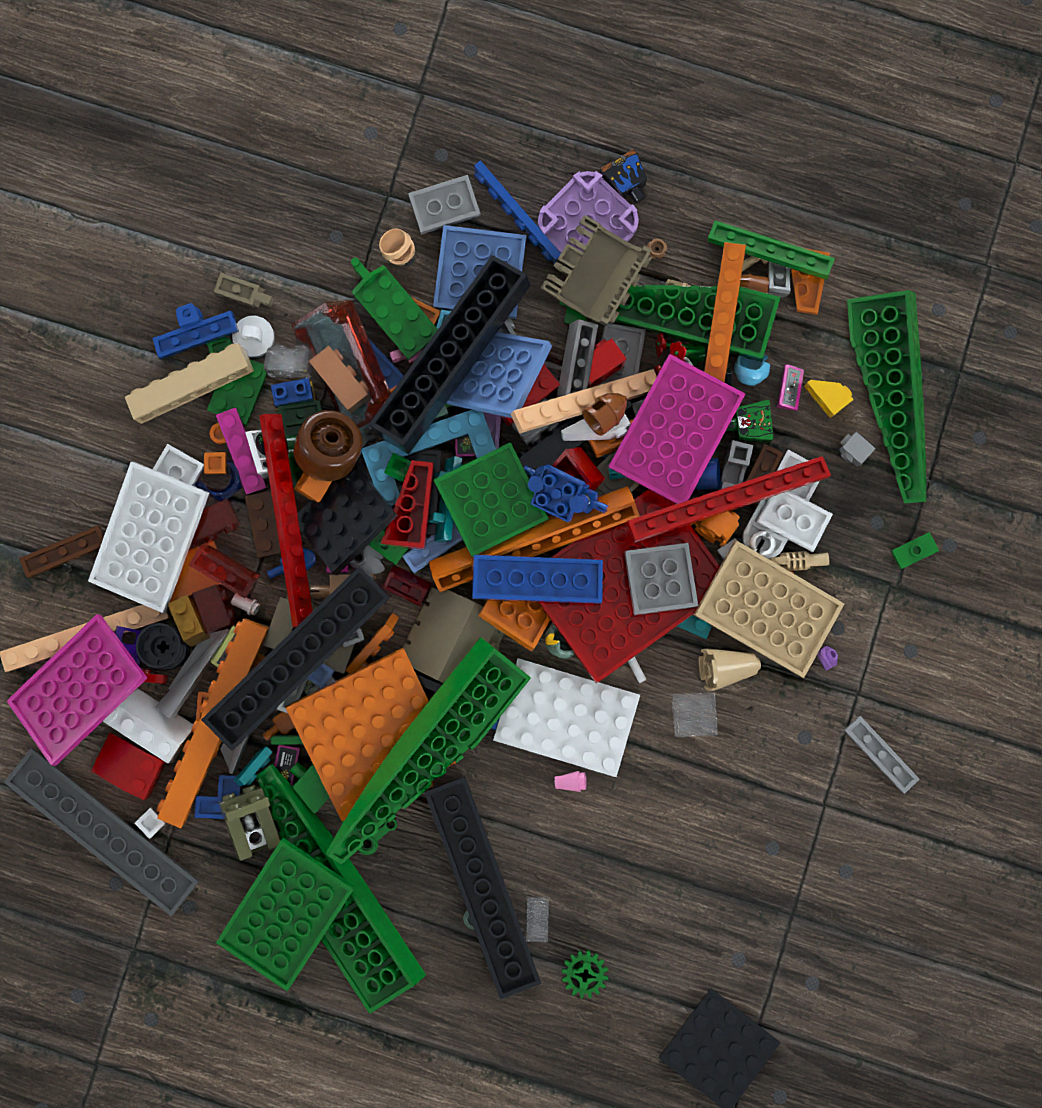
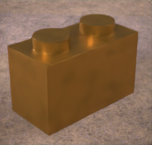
[168,595,210,647]

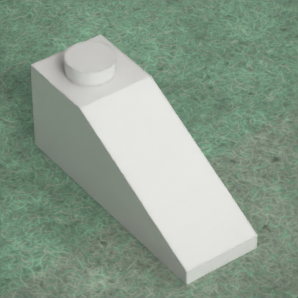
[561,413,630,441]

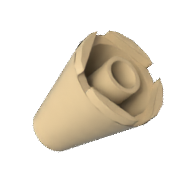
[699,648,761,691]

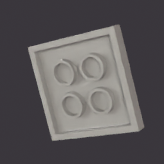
[624,543,698,615]

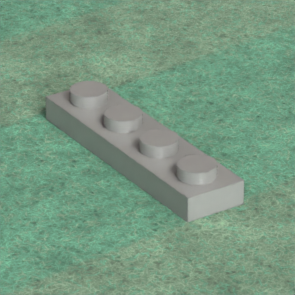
[844,716,920,794]

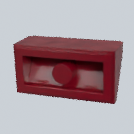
[383,565,431,606]

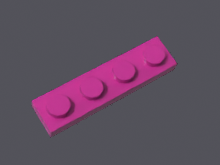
[216,408,267,495]

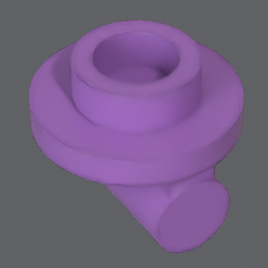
[817,646,838,671]

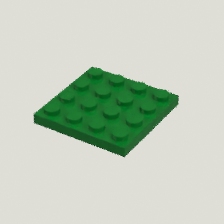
[433,442,549,557]

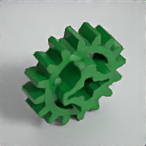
[561,950,609,999]

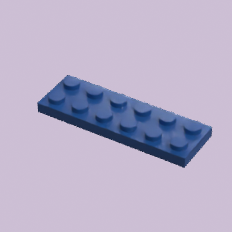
[472,555,603,604]

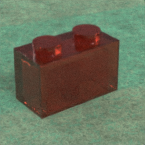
[192,584,235,634]

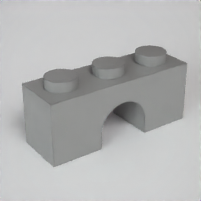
[718,441,753,510]

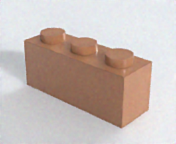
[309,346,370,414]

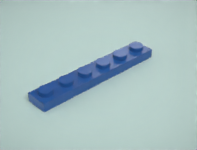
[474,160,561,264]

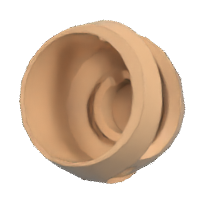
[379,228,415,265]

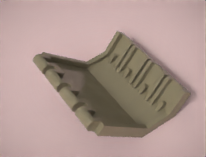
[402,588,505,683]

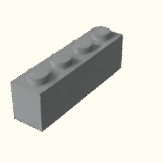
[557,320,598,398]

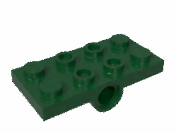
[277,400,322,490]

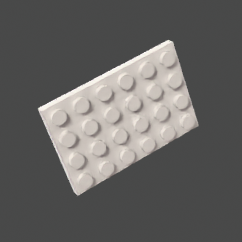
[88,462,209,613]
[493,658,640,777]

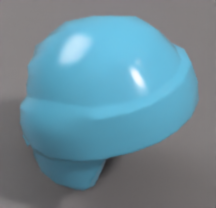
[734,355,770,386]

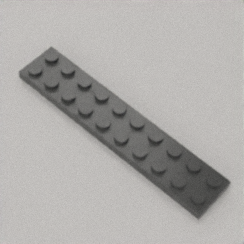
[4,748,200,916]

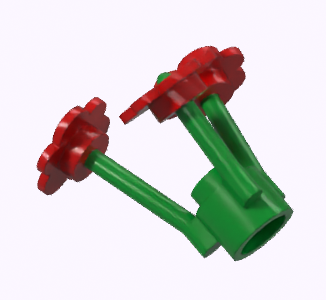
[654,333,705,376]

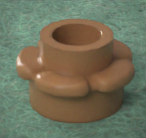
[647,239,667,259]

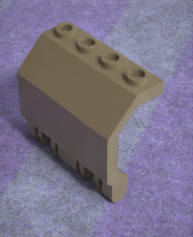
[540,215,652,326]

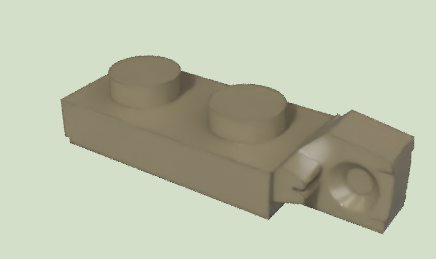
[213,273,274,308]

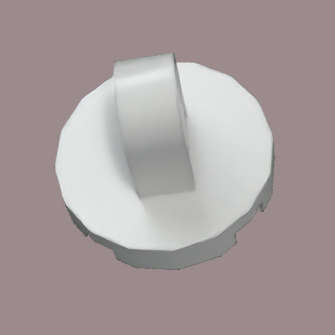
[232,316,275,358]

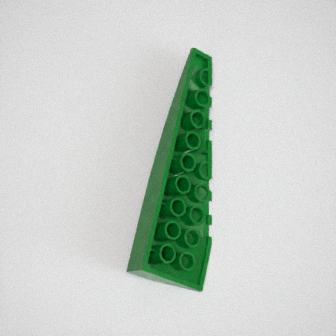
[559,285,781,362]
[847,290,926,504]

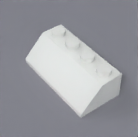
[103,688,193,763]

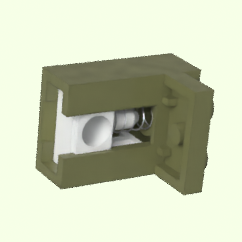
[218,784,280,861]

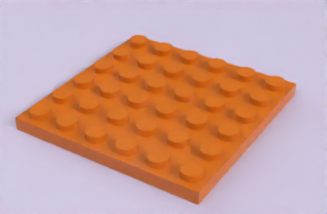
[285,648,456,821]

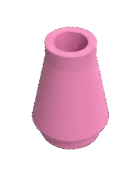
[555,771,587,792]

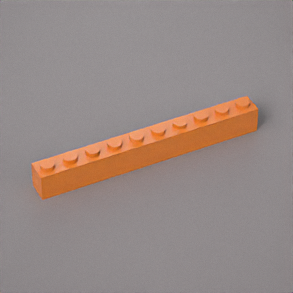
[429,486,640,592]
[156,618,269,828]

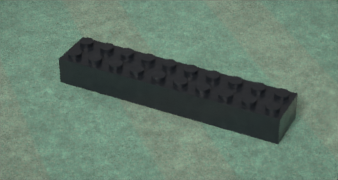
[369,255,530,455]
[201,565,392,751]
[424,776,541,1000]

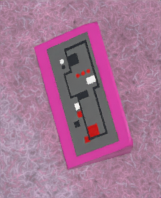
[777,364,804,411]

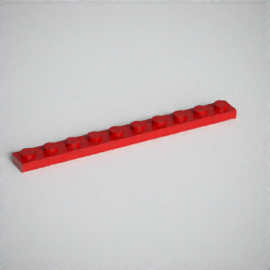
[259,414,313,627]
[626,456,831,543]

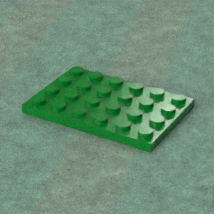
[216,838,356,991]

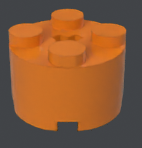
[690,511,740,547]

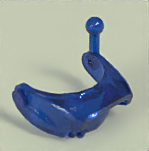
[195,461,242,503]

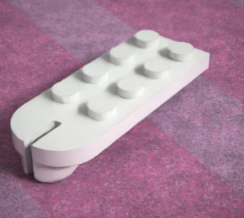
[742,450,819,559]

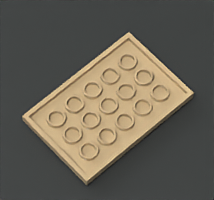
[694,540,844,678]

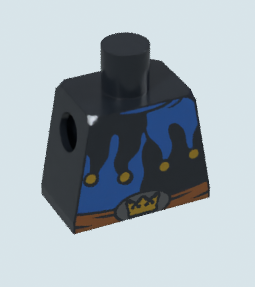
[600,149,647,204]

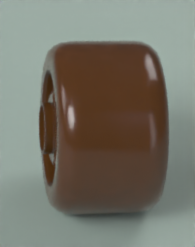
[294,411,363,482]

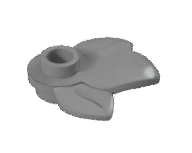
[349,545,385,574]

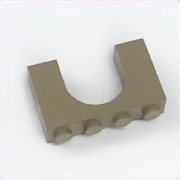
[263,595,363,674]

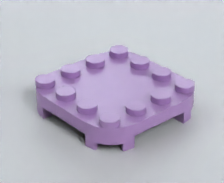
[537,171,639,253]

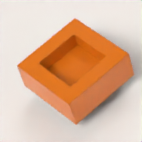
[204,452,227,475]

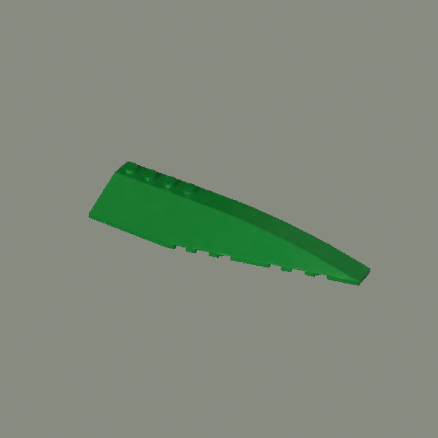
[326,637,531,864]
[256,764,426,1014]

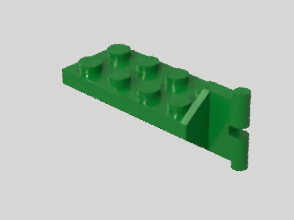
[351,257,438,360]

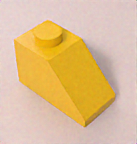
[804,380,854,418]

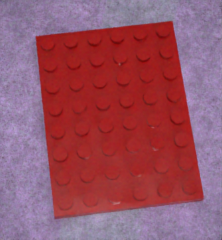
[537,489,720,684]

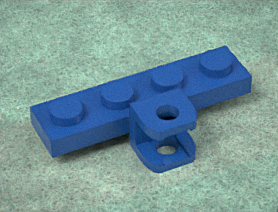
[152,303,239,359]

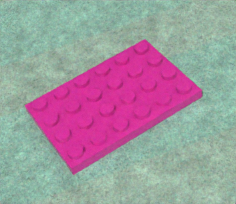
[608,354,745,504]
[7,614,147,766]

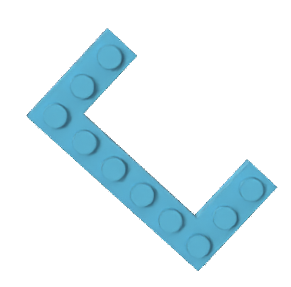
[362,410,496,506]

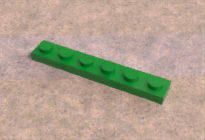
[708,220,835,280]

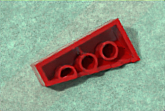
[381,460,434,550]

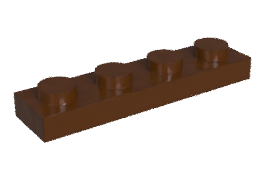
[19,525,104,578]

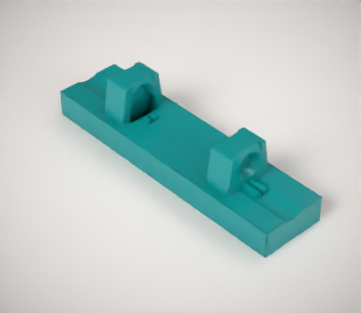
[428,456,462,543]

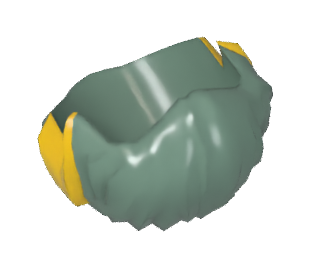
[545,623,574,659]

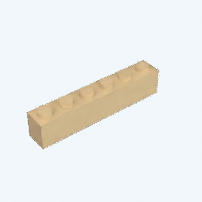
[125,343,254,424]

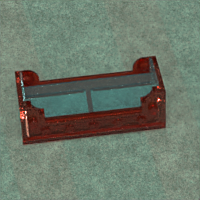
[291,300,391,431]

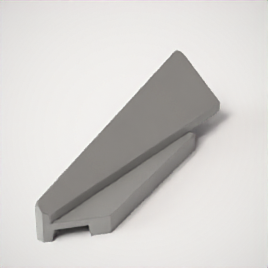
[156,629,230,719]

